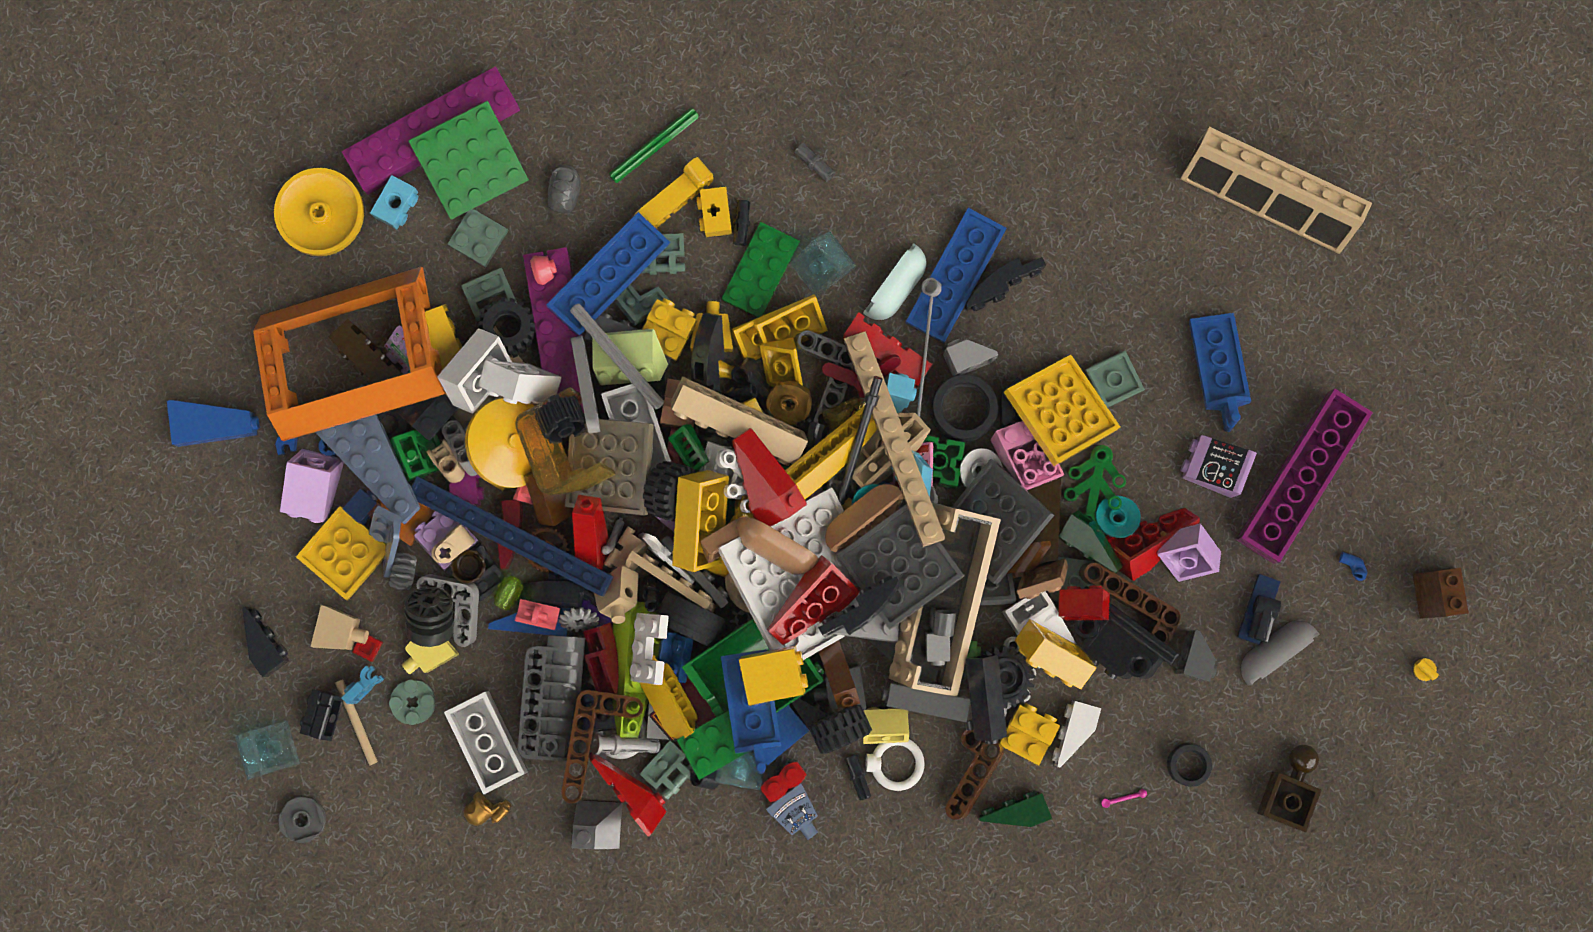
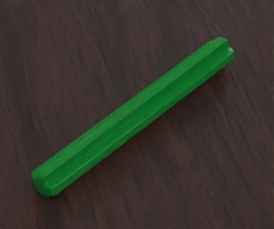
[609,108,699,183]

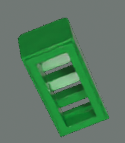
[668,424,710,472]

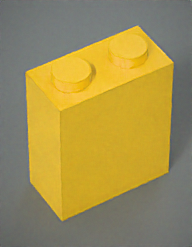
[739,646,808,705]

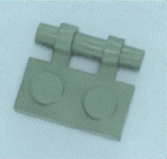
[642,233,685,275]
[640,740,693,800]

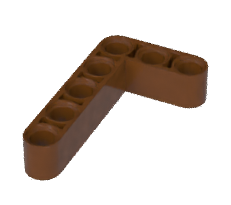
[1079,563,1181,645]
[561,690,643,803]

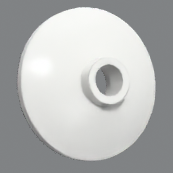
[960,448,1002,487]

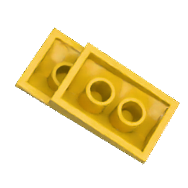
[731,295,828,360]

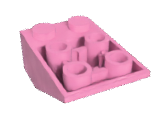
[991,421,1064,490]

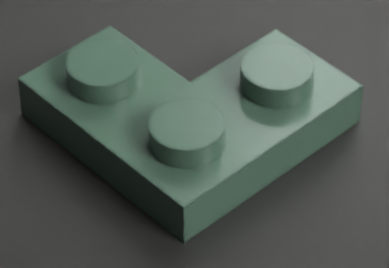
[614,285,669,326]

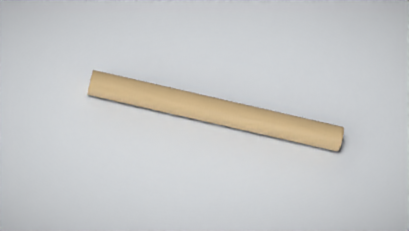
[335,680,378,766]

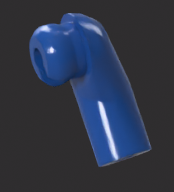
[1339,552,1367,581]

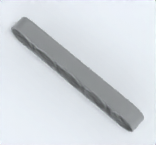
[571,336,601,434]

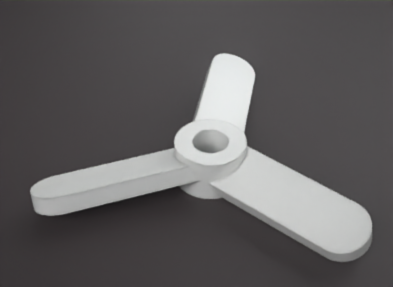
[638,532,696,584]

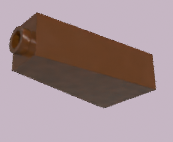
[818,640,860,710]

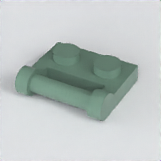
[461,268,518,322]

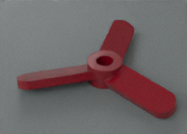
[822,354,901,408]

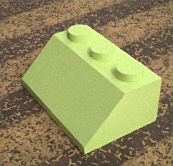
[592,329,668,385]

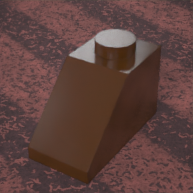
[1007,541,1051,578]

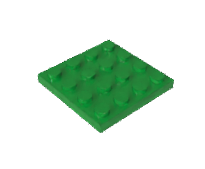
[408,100,529,220]

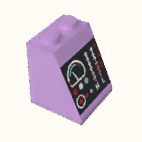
[1180,435,1257,498]

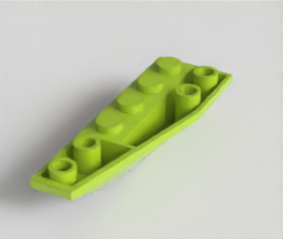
[612,602,661,738]

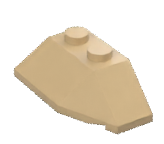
[852,413,931,488]

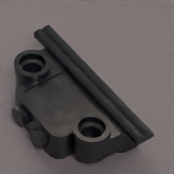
[1074,586,1179,680]

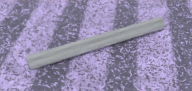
[570,304,664,409]

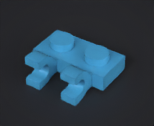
[342,666,385,705]

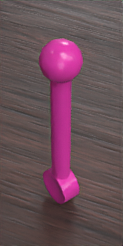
[1101,789,1147,808]

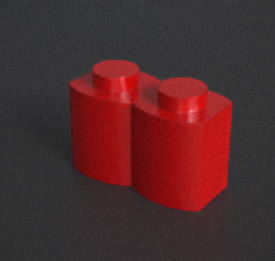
[761,761,806,802]

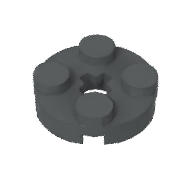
[279,797,326,843]

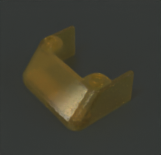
[515,387,616,495]

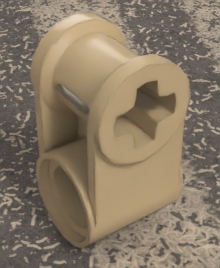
[426,439,465,483]
[431,524,475,563]

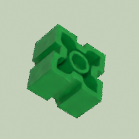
[923,436,965,489]

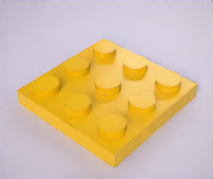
[296,506,387,600]

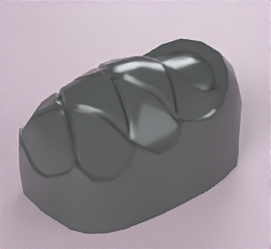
[548,165,581,214]

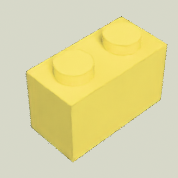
[863,707,909,744]

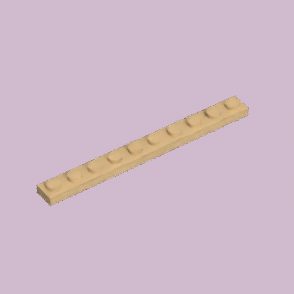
[844,331,945,547]

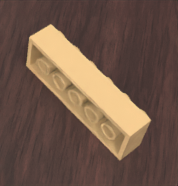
[671,376,808,466]

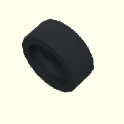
[1167,743,1213,787]

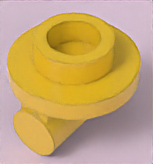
[1413,658,1439,681]

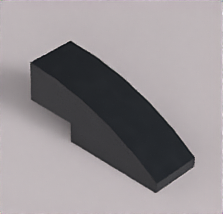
[517,581,585,610]

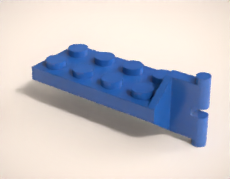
[1189,313,1251,432]
[721,649,781,774]

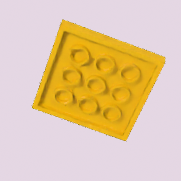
[1004,355,1120,466]

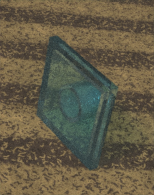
[715,752,763,790]

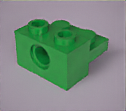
[390,430,441,483]

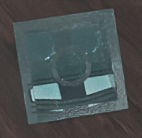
[791,232,856,297]
[235,721,300,780]

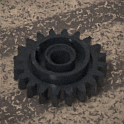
[984,645,1036,709]

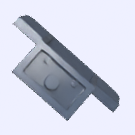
[369,505,402,578]

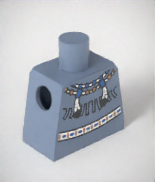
[766,783,818,840]

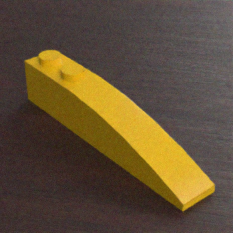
[785,406,877,499]

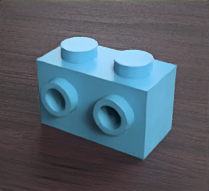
[884,373,917,413]

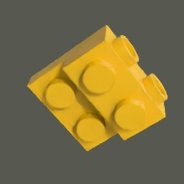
[642,298,697,361]
[999,703,1060,766]

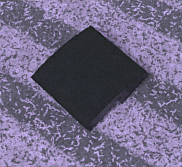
[445,543,508,603]

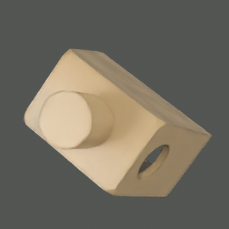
[594,565,638,624]
[310,605,369,650]

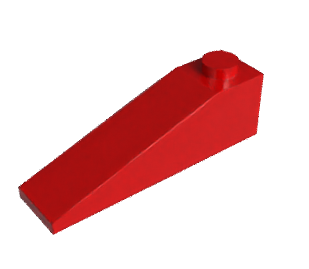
[1106,508,1200,581]
[767,555,859,645]

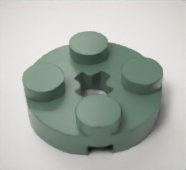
[389,680,436,725]

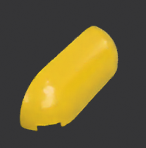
[640,655,698,739]

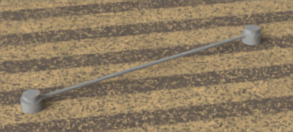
[898,278,941,509]

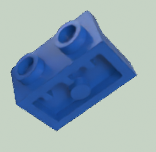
[657,632,694,683]

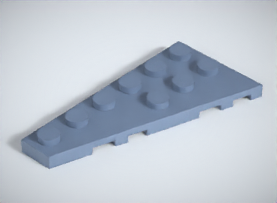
[315,385,420,524]

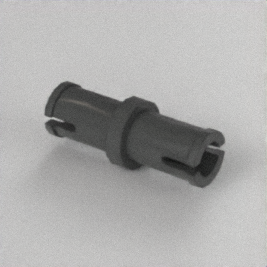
[794,143,836,182]

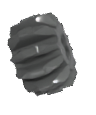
[389,553,417,590]

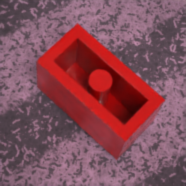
[1058,585,1110,621]

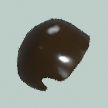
[451,549,486,583]

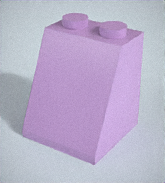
[280,449,344,523]

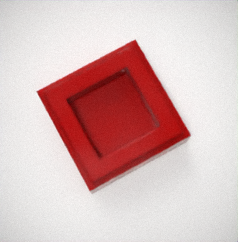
[352,635,383,662]

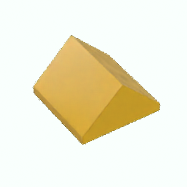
[760,338,803,387]

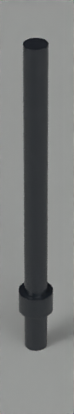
[837,376,883,505]

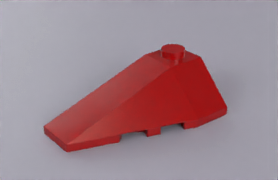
[732,428,807,527]
[589,752,666,836]

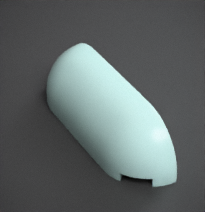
[863,243,926,320]

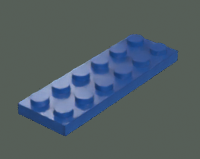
[905,208,1007,344]
[546,212,670,336]

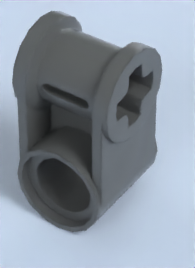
[929,607,956,637]

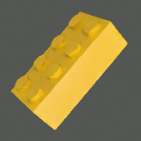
[672,470,729,572]

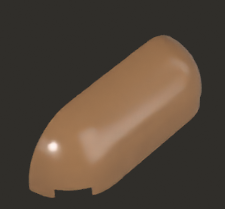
[825,484,904,553]
[737,517,819,575]

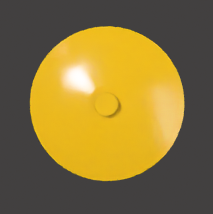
[274,168,364,256]
[465,398,553,488]

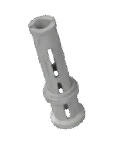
[591,734,660,755]

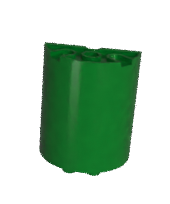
[682,619,825,716]

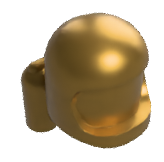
[463,792,511,826]

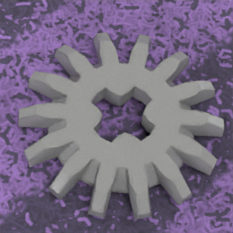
[558,607,599,632]

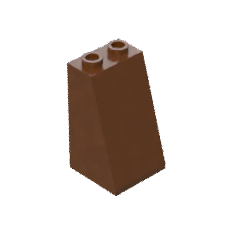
[1412,568,1469,619]

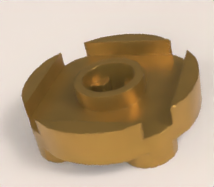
[766,381,812,425]

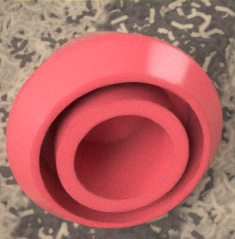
[530,256,557,285]

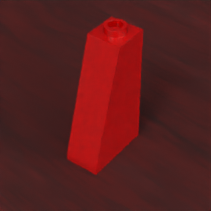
[572,495,609,570]

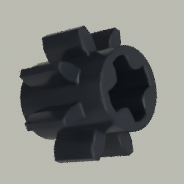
[729,609,753,631]

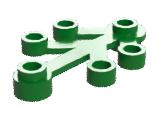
[1064,445,1126,522]

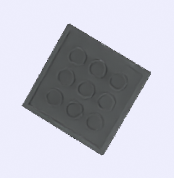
[952,459,1054,585]
[837,505,965,630]

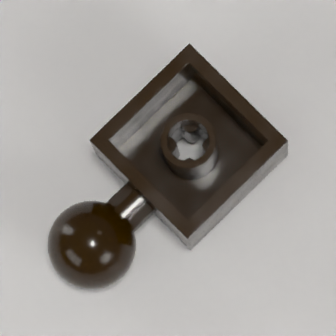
[1257,745,1322,832]

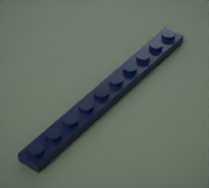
[411,476,614,597]

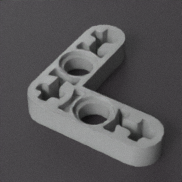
[416,574,479,647]

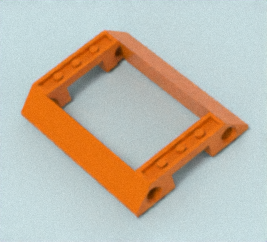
[253,267,446,441]

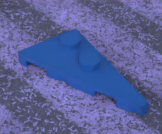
[488,608,570,637]

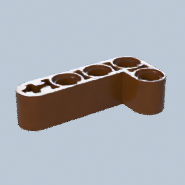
[945,730,1004,820]

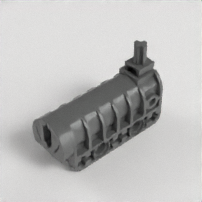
[518,635,607,761]

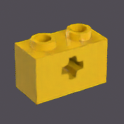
[696,187,732,237]

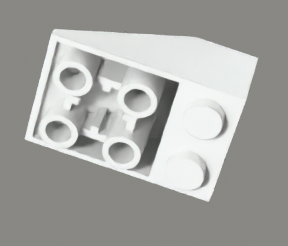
[1002,591,1076,668]

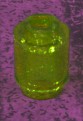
[494,576,524,610]

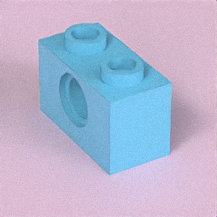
[370,175,419,230]

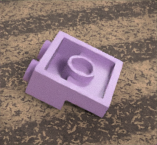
[414,511,478,571]

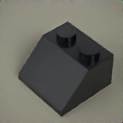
[396,394,459,441]

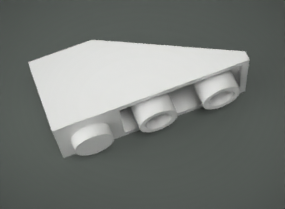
[1052,701,1101,767]

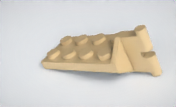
[603,526,717,613]

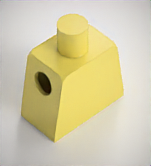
[402,641,459,674]

